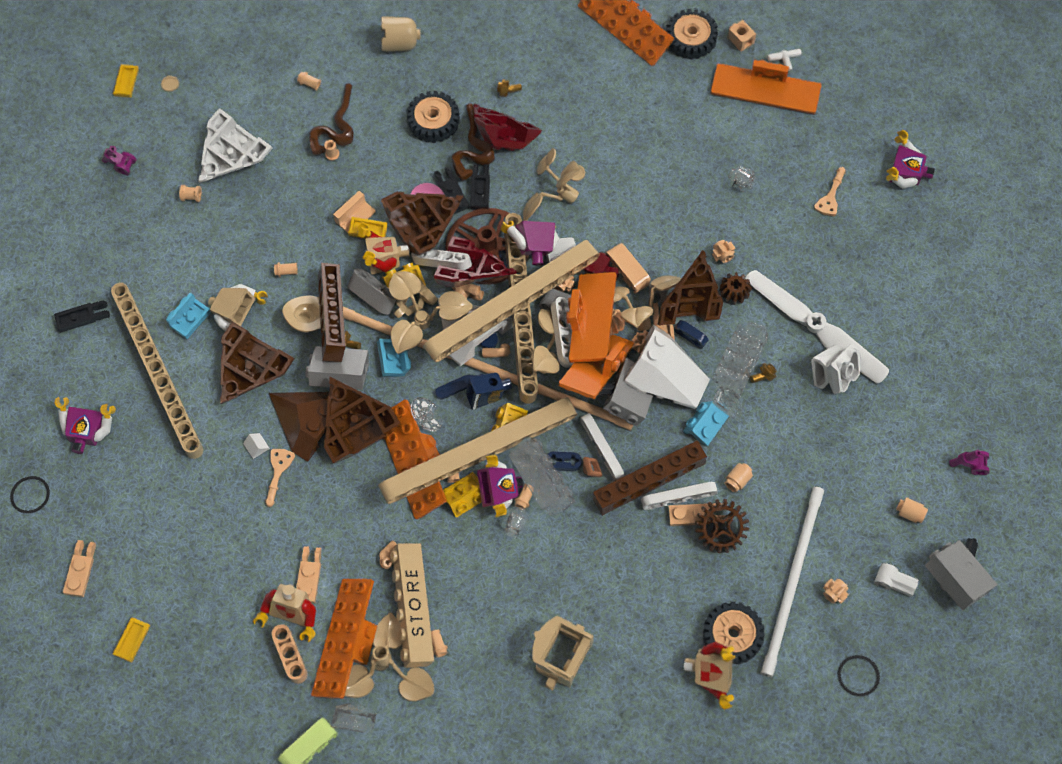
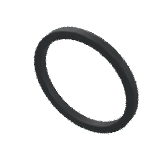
[10,476,50,514]
[838,655,880,697]

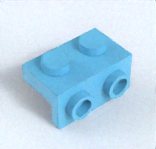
[166,293,211,339]
[377,339,411,377]
[683,401,729,446]

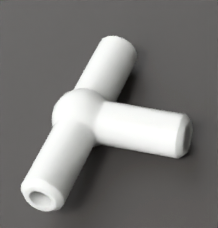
[767,49,802,71]

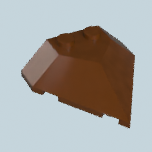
[381,191,463,255]
[658,250,723,326]
[220,321,295,404]
[324,377,401,464]
[269,392,329,462]

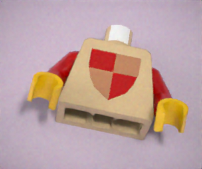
[358,222,409,275]
[253,584,316,642]
[684,642,735,710]

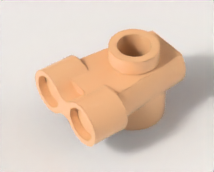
[452,283,484,301]

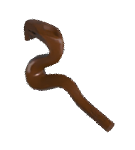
[310,83,354,155]
[452,103,495,181]

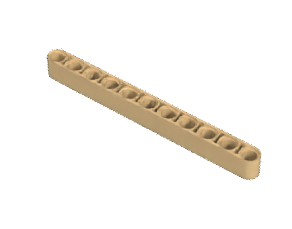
[504,213,538,404]
[423,240,600,363]
[111,283,203,459]
[378,397,578,504]

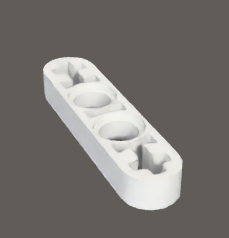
[411,249,472,270]
[551,297,575,368]
[580,413,625,481]
[641,482,718,510]

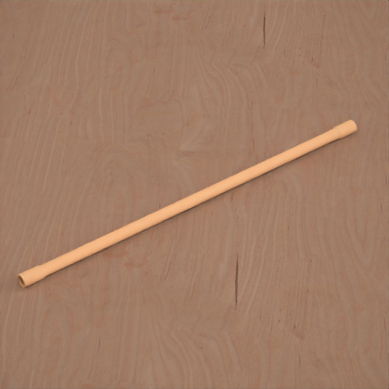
[343,306,633,431]

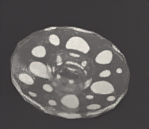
[411,397,443,431]

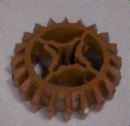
[695,499,749,553]

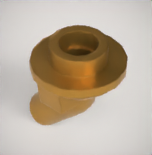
[497,79,522,97]
[345,330,361,349]
[750,363,777,383]

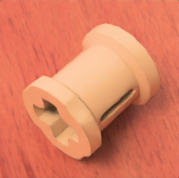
[179,185,202,202]

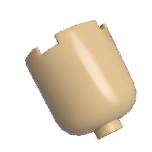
[381,16,420,52]

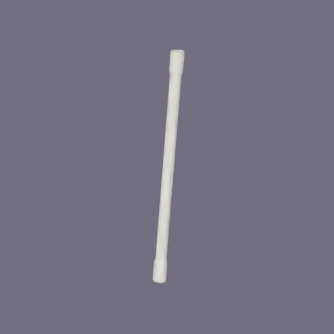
[761,487,824,677]

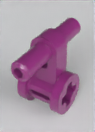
[102,146,137,176]
[949,450,990,475]

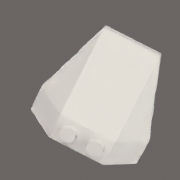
[624,324,710,409]

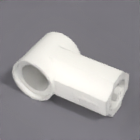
[874,563,919,597]

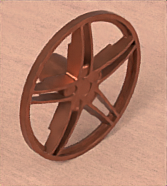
[446,208,529,284]

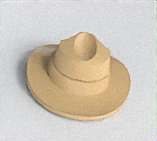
[282,296,321,332]

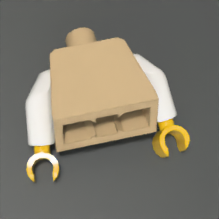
[208,284,268,331]

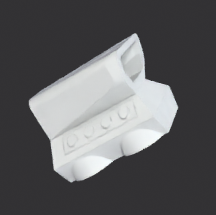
[811,343,861,394]

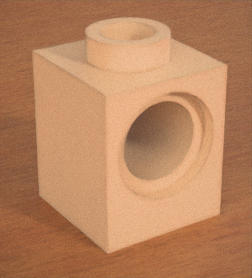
[728,20,756,52]

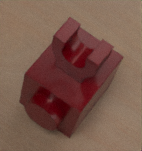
[584,252,619,281]

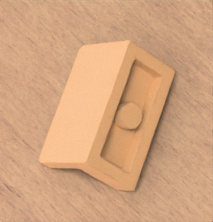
[333,191,376,233]

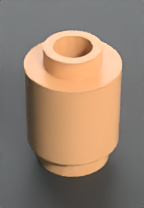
[724,463,753,493]
[896,497,928,523]

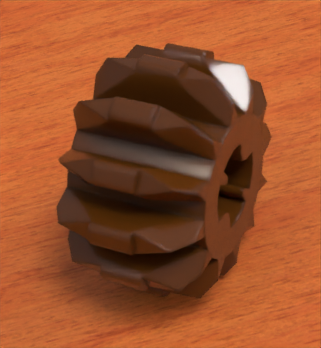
[719,272,752,305]

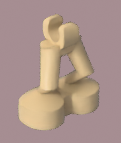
[394,274,438,318]

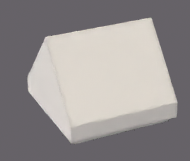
[243,433,270,459]

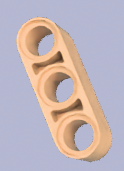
[605,243,651,294]
[272,624,308,684]

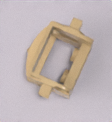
[533,616,594,690]

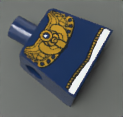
[466,373,512,410]

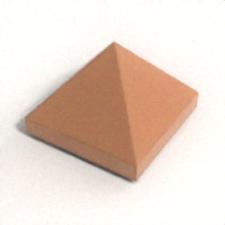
[583,457,602,477]

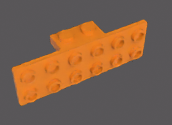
[578,0,674,66]
[711,60,822,114]
[566,272,617,363]
[558,334,634,399]
[384,399,447,519]
[311,579,377,699]

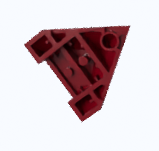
[473,103,542,151]
[434,236,517,288]

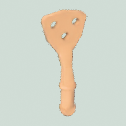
[814,167,846,216]
[265,449,295,507]

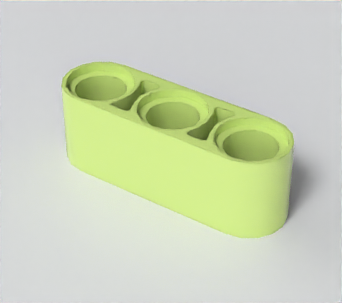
[278,718,338,764]

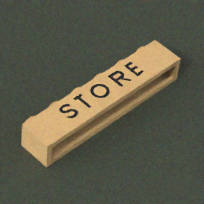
[390,543,434,668]

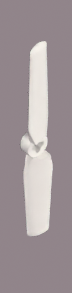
[745,270,889,383]

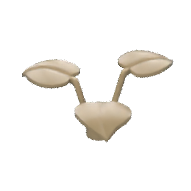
[523,148,582,221]
[389,271,473,354]
[614,275,681,331]
[532,309,564,374]
[344,613,434,702]

